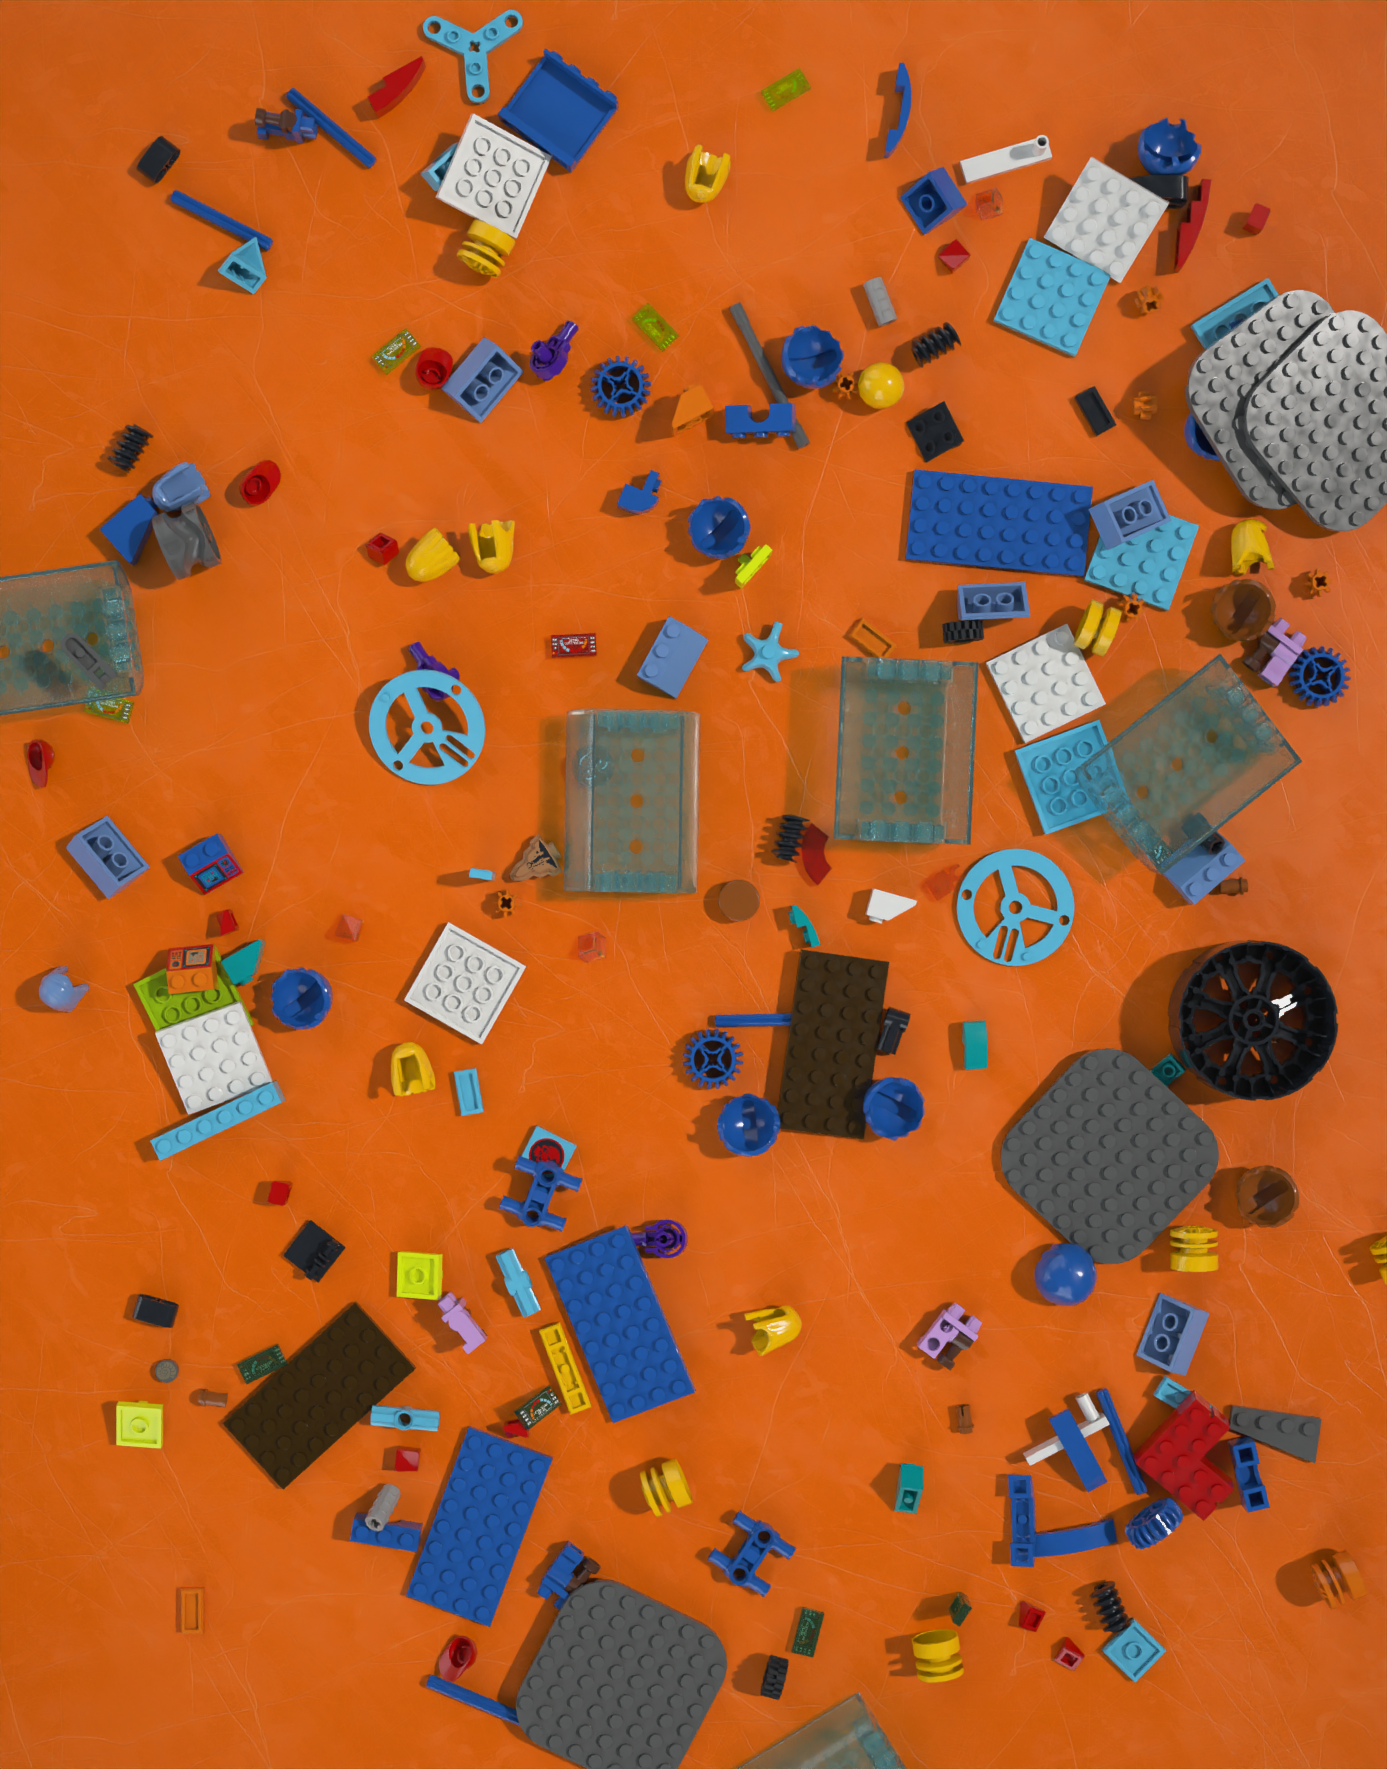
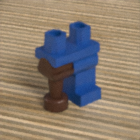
[255,108,318,144]
[537,1541,601,1610]

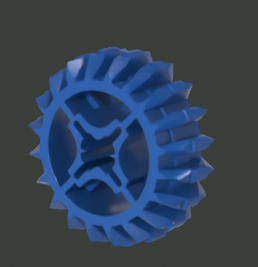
[590,356,651,418]
[1289,646,1351,707]
[683,1029,743,1089]
[1125,1498,1183,1549]

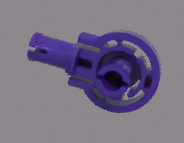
[530,320,579,381]
[408,642,460,701]
[631,1220,688,1258]

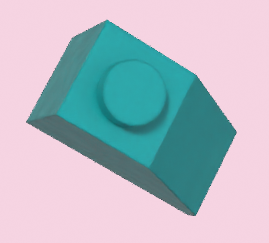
[221,939,265,986]
[894,1464,924,1514]

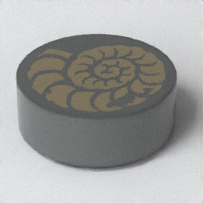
[155,1359,179,1383]

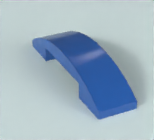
[884,63,911,158]
[1049,1408,1107,1492]
[1008,1474,1036,1567]
[1035,1519,1117,1557]

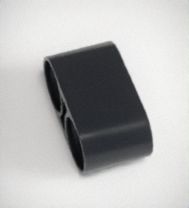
[136,136,181,184]
[132,1294,179,1328]

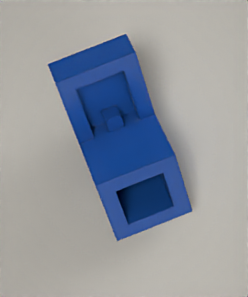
[617,470,662,514]

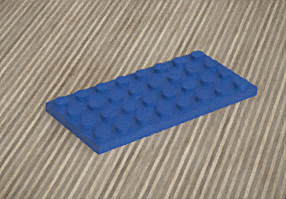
[905,470,1093,577]
[545,1225,696,1423]
[406,1426,553,1627]

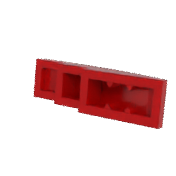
[1174,179,1212,273]

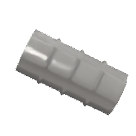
[863,277,897,327]
[365,1484,401,1531]

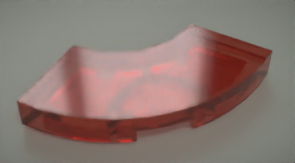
[801,823,832,886]

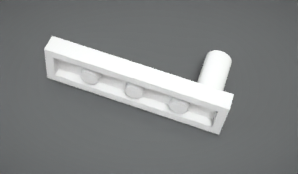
[959,135,1052,185]
[1023,1392,1110,1466]

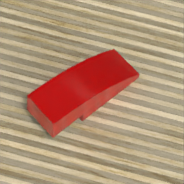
[367,56,426,119]

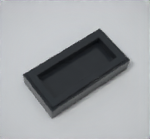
[1074,386,1117,437]

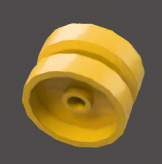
[1073,599,1122,657]

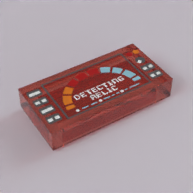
[551,633,597,658]

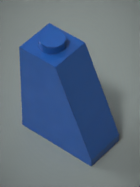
[100,494,159,566]

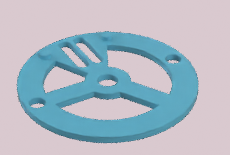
[369,669,486,785]
[957,849,1074,966]

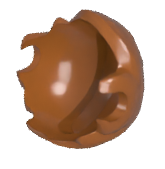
[1210,579,1276,641]
[1235,1165,1299,1228]

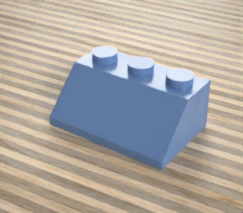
[441,337,524,423]
[957,582,1030,620]
[637,616,708,699]
[66,816,150,899]
[1161,828,1246,905]
[1136,1293,1210,1376]

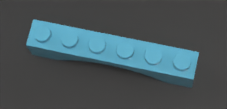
[150,1081,286,1161]

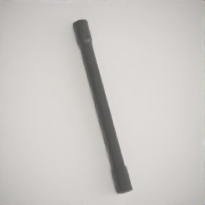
[729,302,810,449]

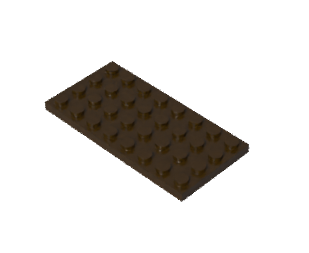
[777,949,889,1139]
[223,1302,416,1490]

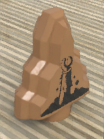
[510,834,563,881]

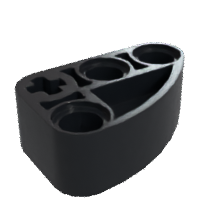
[1129,175,1189,209]

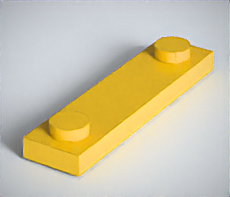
[539,1322,592,1415]

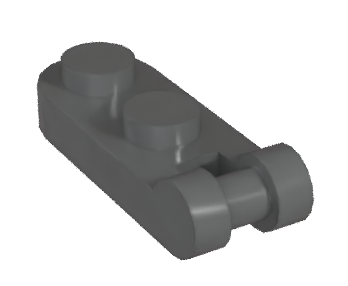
[61,633,118,691]

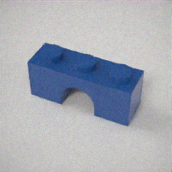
[725,403,796,438]
[1227,1436,1270,1513]
[350,1513,423,1552]

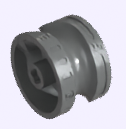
[152,500,222,580]

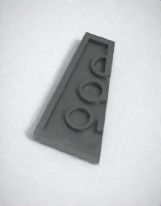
[1229,1404,1322,1463]

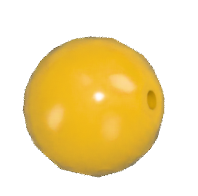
[858,362,904,409]

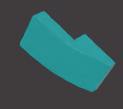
[788,905,820,947]
[962,1020,988,1070]
[1150,1053,1186,1087]

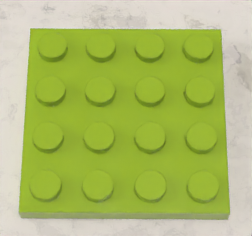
[133,944,254,1031]

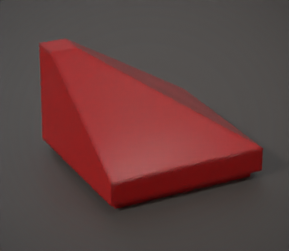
[1019,1600,1046,1632]
[1054,1637,1085,1671]

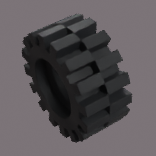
[942,620,984,643]
[760,1655,789,1700]

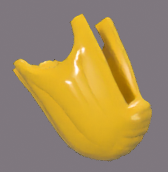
[685,145,731,203]
[1231,519,1275,575]
[468,520,515,574]
[406,528,461,582]
[391,1042,435,1096]
[744,1305,802,1356]

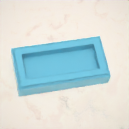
[469,868,496,880]
[454,1068,484,1116]

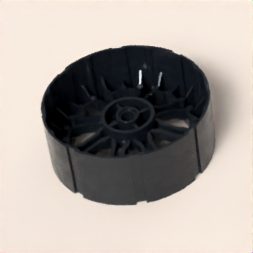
[1168,940,1338,1101]

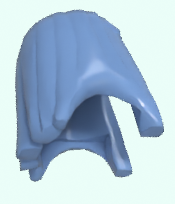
[152,462,210,512]
[39,966,89,1012]

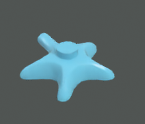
[742,621,799,682]

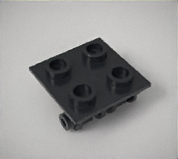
[906,401,964,462]
[283,1220,346,1283]

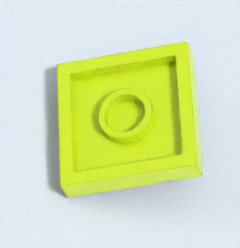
[735,544,773,589]
[397,1251,443,1300]
[116,1401,163,1449]

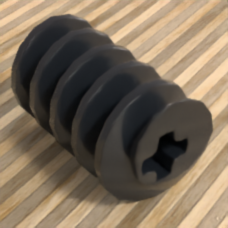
[911,322,961,368]
[107,424,154,473]
[771,814,810,863]
[1090,1581,1131,1633]

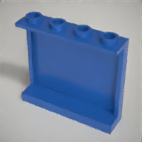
[498,49,619,173]

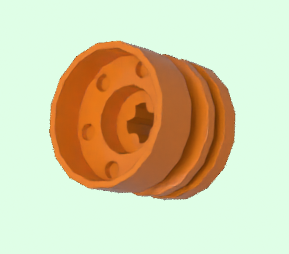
[1310,1550,1367,1610]

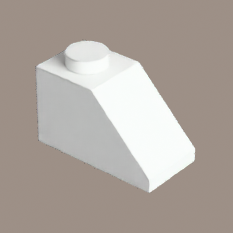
[865,889,917,924]

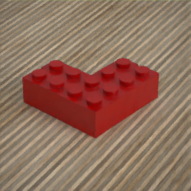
[1134,1390,1234,1521]

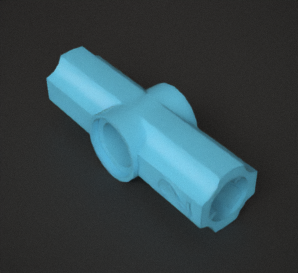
[495,1248,541,1318]
[370,1405,440,1431]

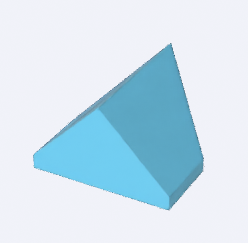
[218,237,267,294]

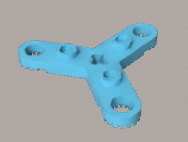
[423,10,523,105]

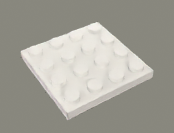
[435,113,552,239]
[1044,156,1169,283]
[986,624,1106,743]
[404,922,527,1044]
[155,1001,273,1115]

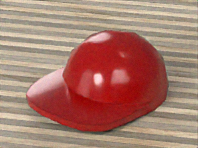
[415,347,453,390]
[239,460,281,505]
[27,739,55,788]
[439,1636,478,1682]

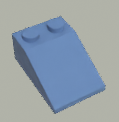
[1089,480,1171,550]

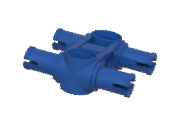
[499,1155,582,1232]
[707,1510,796,1597]

